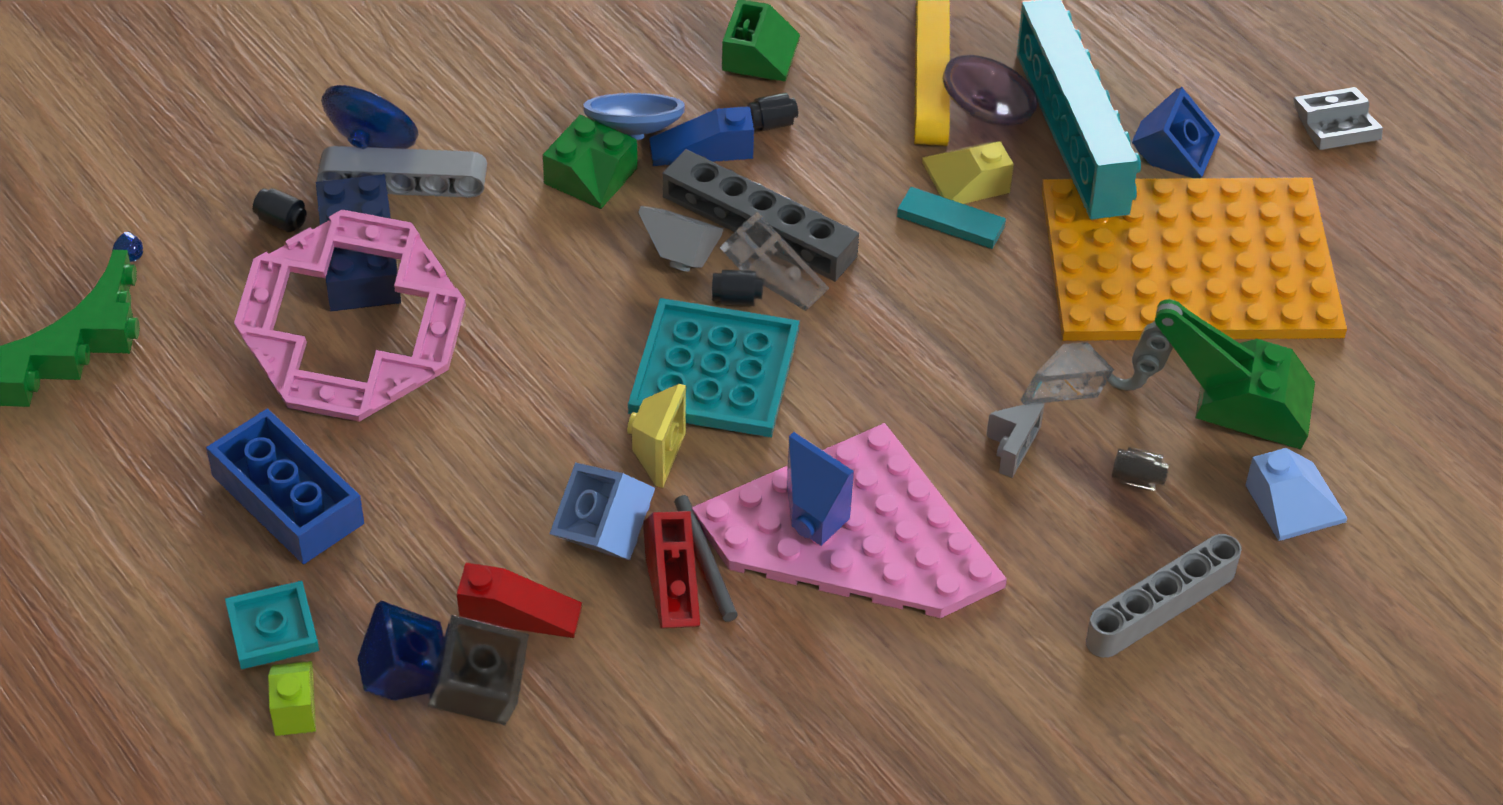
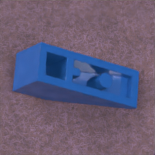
[650,106,754,166]

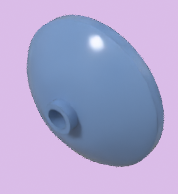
[584,93,684,140]

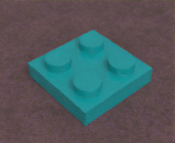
[225,581,320,670]

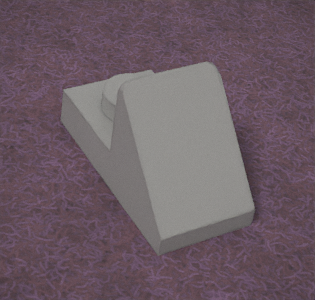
[986,401,1045,478]

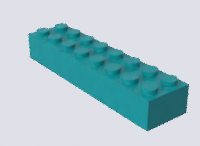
[1016,0,1141,219]

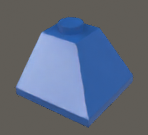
[1132,87,1220,178]
[787,432,854,546]

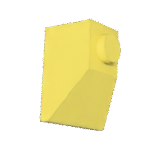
[922,141,1014,204]
[627,384,686,488]

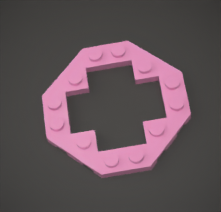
[234,209,466,422]

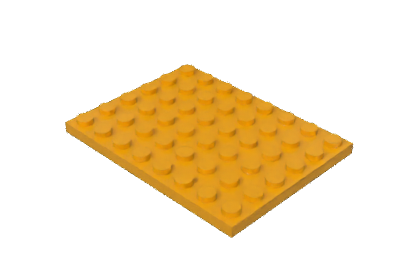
[1041,178,1347,341]

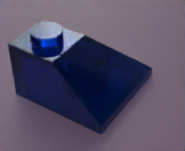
[357,600,455,701]

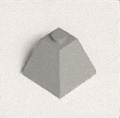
[638,206,724,272]

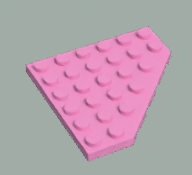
[692,423,1007,618]

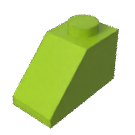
[268,661,316,736]

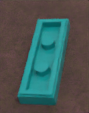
[897,187,1006,249]

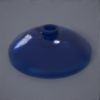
[321,85,419,149]

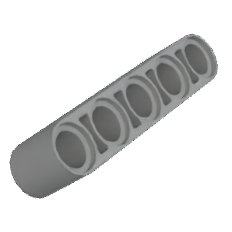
[317,146,487,197]
[1086,534,1242,658]

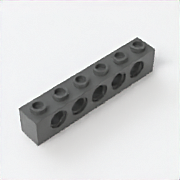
[663,149,859,282]

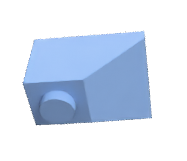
[1245,448,1347,541]

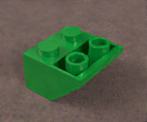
[722,0,800,82]

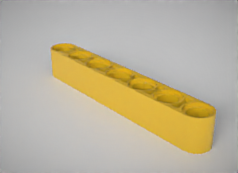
[914,0,950,146]

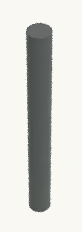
[674,495,738,622]

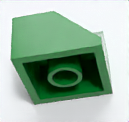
[542,114,638,209]

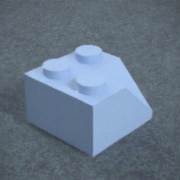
[550,463,655,560]

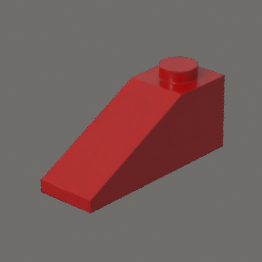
[643,511,700,629]
[457,563,582,638]

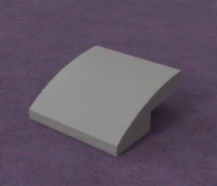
[1294,87,1383,150]

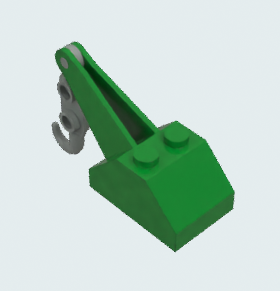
[1104,299,1315,450]

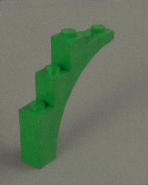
[0,250,140,407]

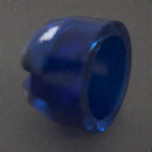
[112,231,143,262]

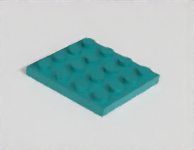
[628,298,800,438]

